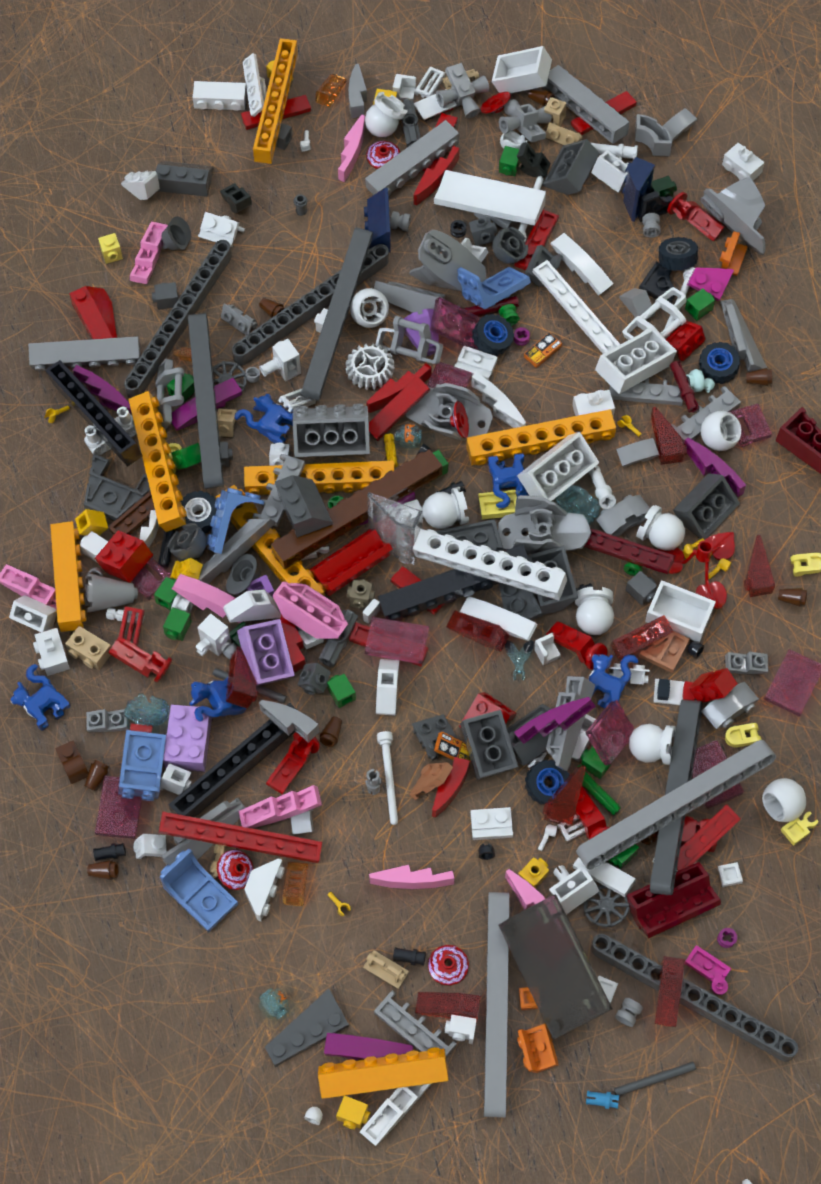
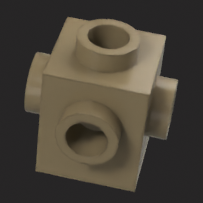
[347,579,375,609]

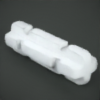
[106,608,144,624]

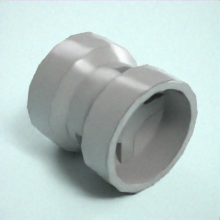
[390,211,411,232]
[642,213,661,238]
[615,998,643,1027]

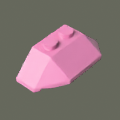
[273,582,348,639]

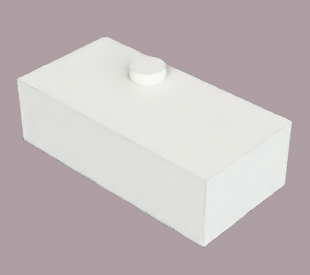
[595,327,677,394]
[517,432,599,501]

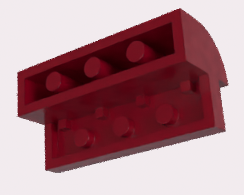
[627,862,721,939]

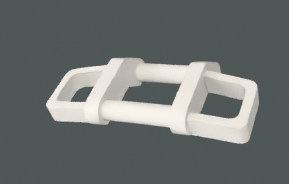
[622,287,687,340]

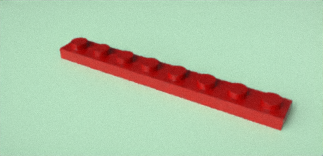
[158,812,322,863]

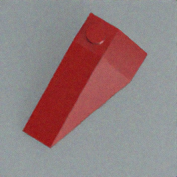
[69,286,117,339]

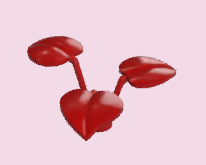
[659,532,735,609]

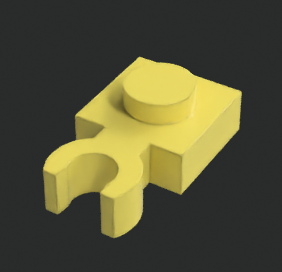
[781,812,819,846]

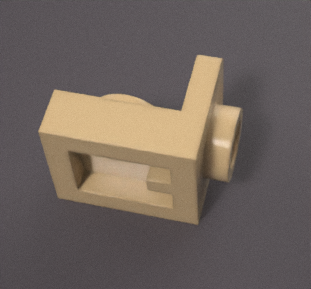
[544,98,566,126]
[217,408,237,437]

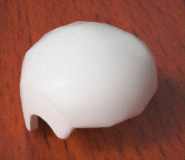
[500,131,528,149]

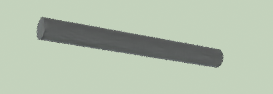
[213,668,287,703]
[614,1062,696,1096]

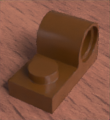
[55,740,88,784]

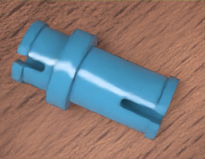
[586,1091,619,1109]

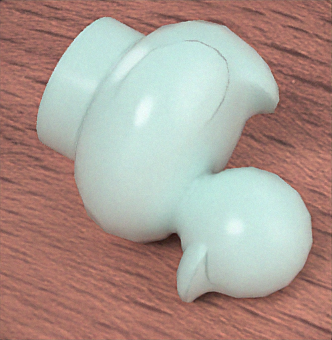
[686,369,715,393]

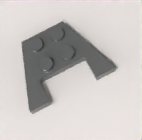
[84,454,150,520]

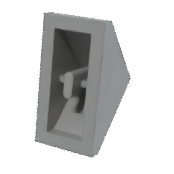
[619,288,655,319]

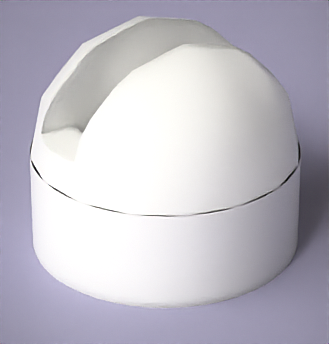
[304,1107,323,1125]

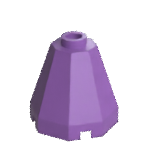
[403,309,439,356]

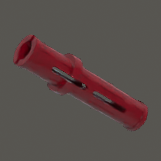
[464,296,519,319]
[669,361,700,413]

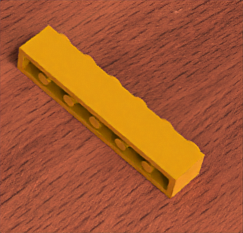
[50,521,87,632]
[318,1047,449,1099]

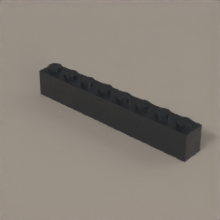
[45,360,143,467]
[378,544,530,623]
[168,703,297,817]

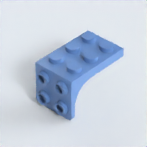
[457,267,531,309]
[207,488,265,554]
[118,730,166,801]
[160,849,238,932]

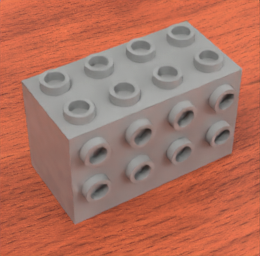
[293,404,370,457]

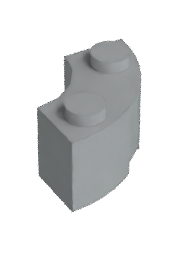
[635,114,672,156]
[596,495,650,537]
[701,682,759,729]

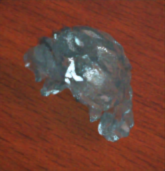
[556,485,601,525]
[124,693,170,727]

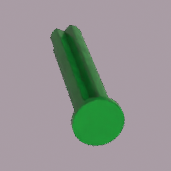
[570,765,621,815]

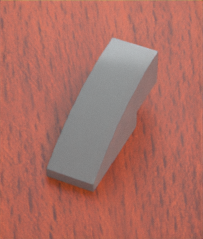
[348,64,367,118]
[259,700,320,743]

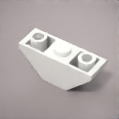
[121,171,160,200]
[223,590,281,623]
[376,659,400,715]
[244,859,285,921]

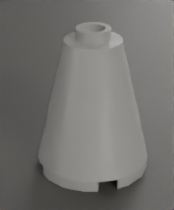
[85,574,138,612]

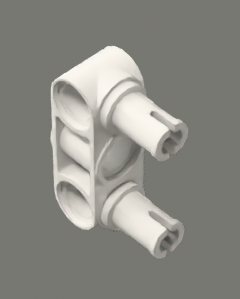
[84,407,137,456]

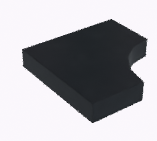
[638,191,673,222]
[639,261,678,303]

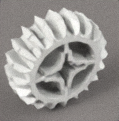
[346,343,395,391]

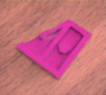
[687,267,734,301]

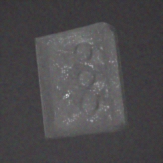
[367,492,423,564]

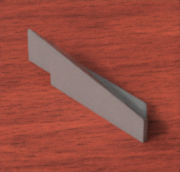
[374,281,461,329]
[720,299,768,372]
[198,518,276,584]
[546,676,595,771]
[161,798,246,866]

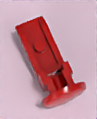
[667,192,725,241]
[546,621,608,670]
[108,637,172,682]
[266,732,320,795]
[565,787,610,840]

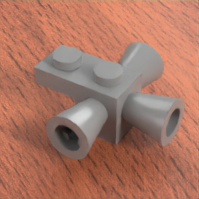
[436,63,489,118]
[499,99,551,142]

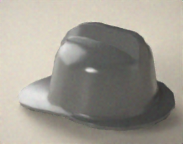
[161,216,191,251]
[226,554,260,595]

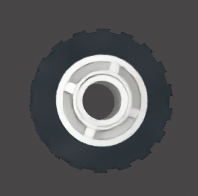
[181,491,217,534]

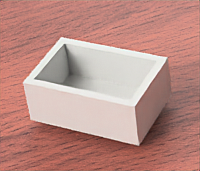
[492,46,552,93]
[645,580,716,643]

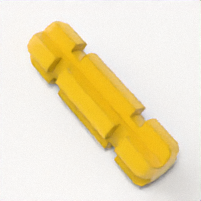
[384,433,398,468]

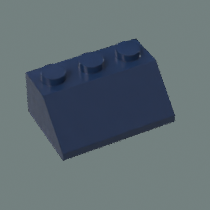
[622,157,655,222]
[364,188,391,253]

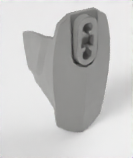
[700,177,765,255]
[409,230,486,292]
[406,383,493,441]
[498,495,591,554]

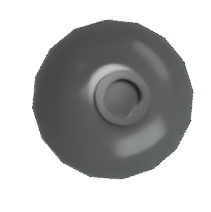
[492,227,528,264]
[168,523,207,561]

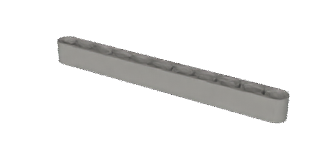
[576,740,776,869]
[484,892,509,1118]

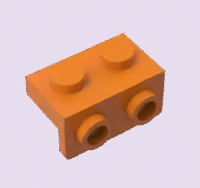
[719,231,748,276]
[517,1024,559,1073]

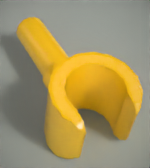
[44,405,70,423]
[617,415,642,437]
[682,538,704,559]
[709,558,731,579]
[328,892,351,916]

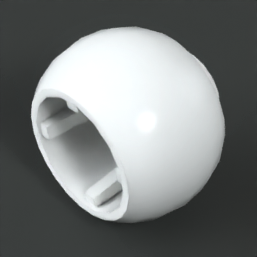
[350,288,389,328]
[701,411,741,451]
[762,778,806,822]

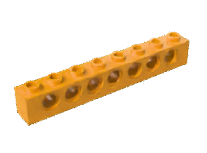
[253,38,298,164]
[128,391,187,532]
[466,409,616,466]
[244,461,394,495]
[216,485,325,596]

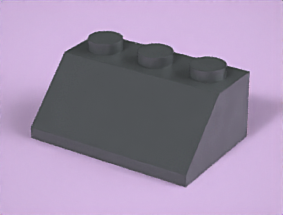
[542,139,599,195]
[156,161,214,197]
[673,473,740,540]
[275,475,333,537]
[528,546,578,615]
[507,704,551,766]
[460,710,518,780]

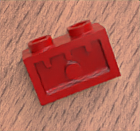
[665,320,706,361]

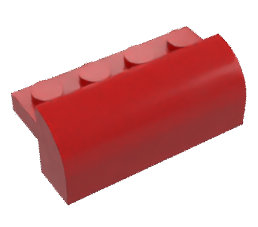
[309,529,393,596]

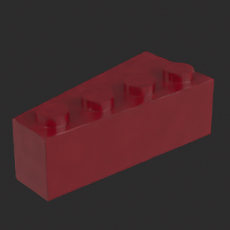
[775,407,821,474]

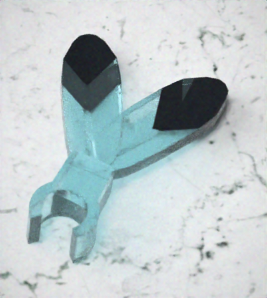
[505,640,534,680]

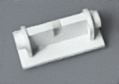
[609,663,649,685]

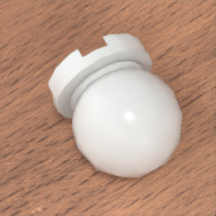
[365,92,407,137]
[422,487,469,529]
[636,505,685,551]
[575,587,614,635]
[629,724,676,765]

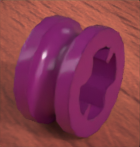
[514,327,530,346]
[717,928,737,948]

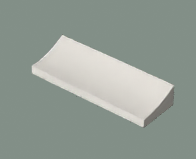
[434,170,546,226]

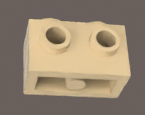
[65,626,111,670]

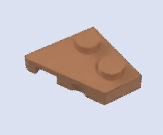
[639,630,690,673]
[409,762,453,800]

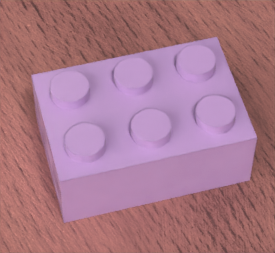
[237,619,295,687]
[163,705,212,772]

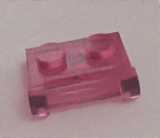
[730,404,772,447]
[131,556,171,600]

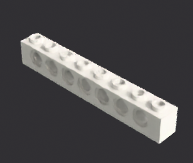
[413,529,567,600]

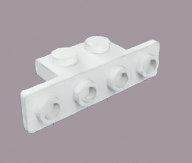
[243,53,267,117]

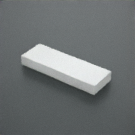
[573,857,636,897]

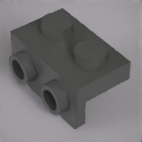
[524,245,562,287]

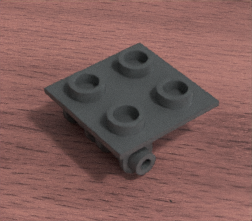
[412,714,459,761]

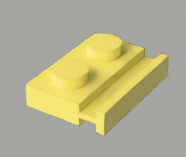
[478,490,517,520]

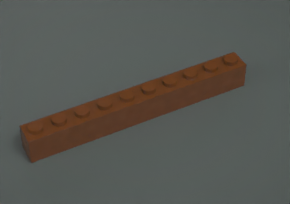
[271,449,442,570]

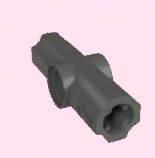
[401,99,420,148]
[319,609,358,667]

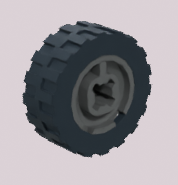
[659,237,698,271]

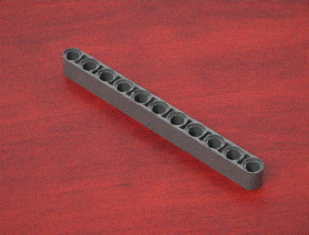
[301,227,373,401]
[124,240,232,398]
[232,244,389,365]
[188,313,224,489]
[650,700,702,895]
[591,934,798,1062]

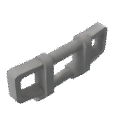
[375,316,443,364]
[155,359,184,430]

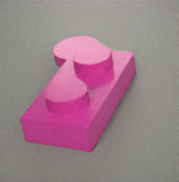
[684,945,731,995]

